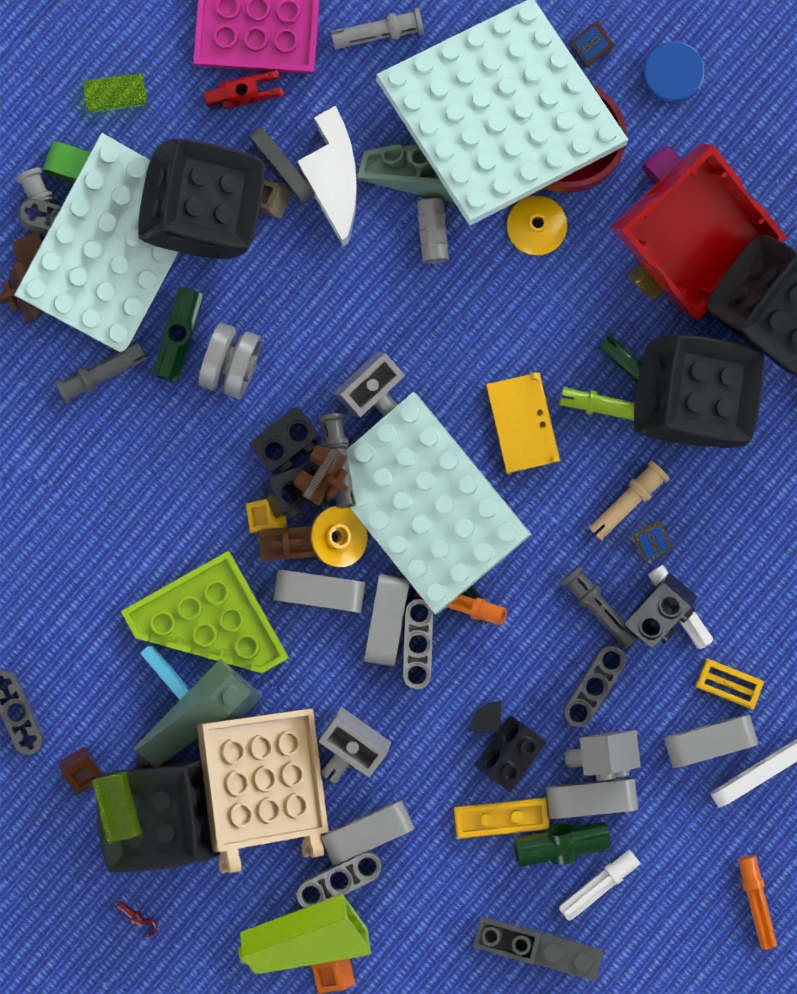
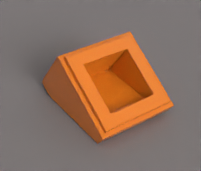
[312,959,355,994]

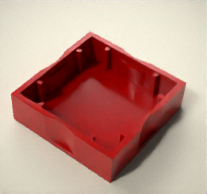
[610,143,787,321]

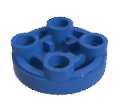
[643,41,705,103]

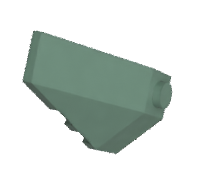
[357,143,455,203]
[133,659,263,768]

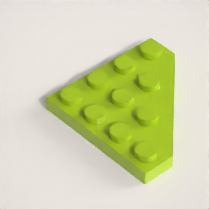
[121,551,289,673]

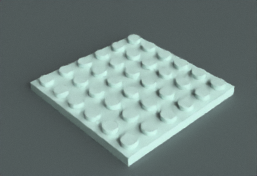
[376,0,628,226]

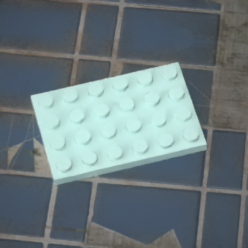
[14,133,178,352]
[346,392,532,614]

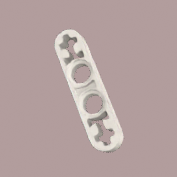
[710,739,797,808]

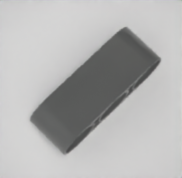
[562,647,626,727]

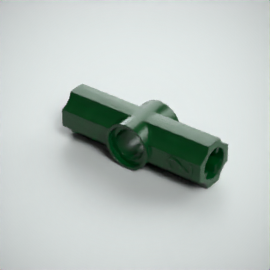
[152,287,205,383]
[513,822,611,867]

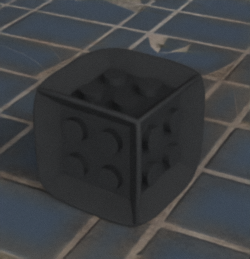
[138,138,264,259]
[706,235,797,376]
[634,335,764,448]
[96,760,221,873]

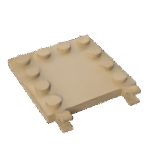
[197,708,329,873]

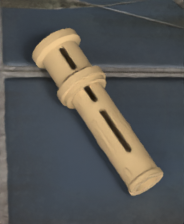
[588,460,670,541]

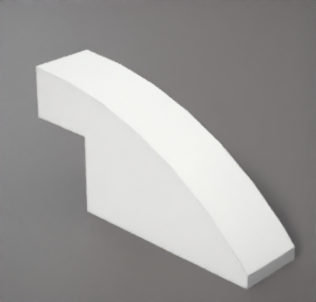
[297,106,357,246]

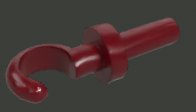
[116,900,157,937]

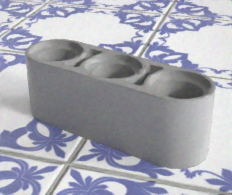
[273,570,366,613]
[364,574,409,667]
[403,599,433,689]
[664,714,758,768]
[546,778,638,819]
[321,800,415,866]
[297,851,381,908]

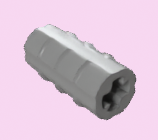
[417,198,449,264]

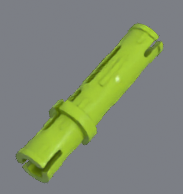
[559,386,635,421]

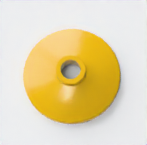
[507,196,567,256]
[311,506,368,567]

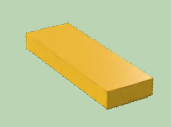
[454,797,549,839]

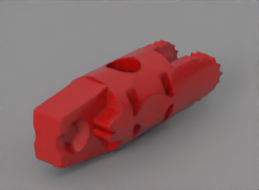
[204,70,284,110]

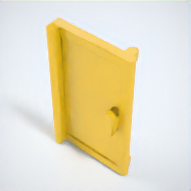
[486,372,560,475]

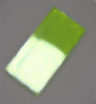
[83,73,148,113]
[92,771,142,843]

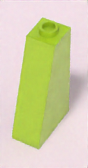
[238,894,371,974]

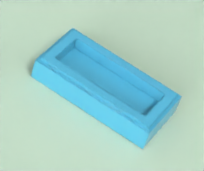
[140,646,190,700]

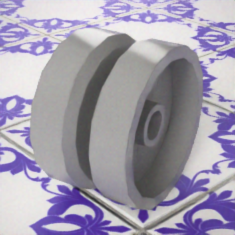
[198,322,262,400]

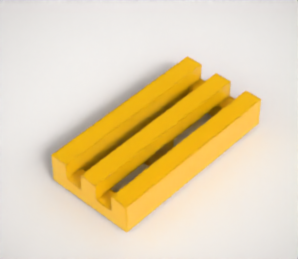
[695,658,765,710]

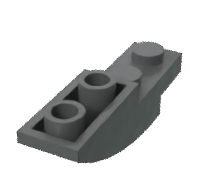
[473,916,605,982]

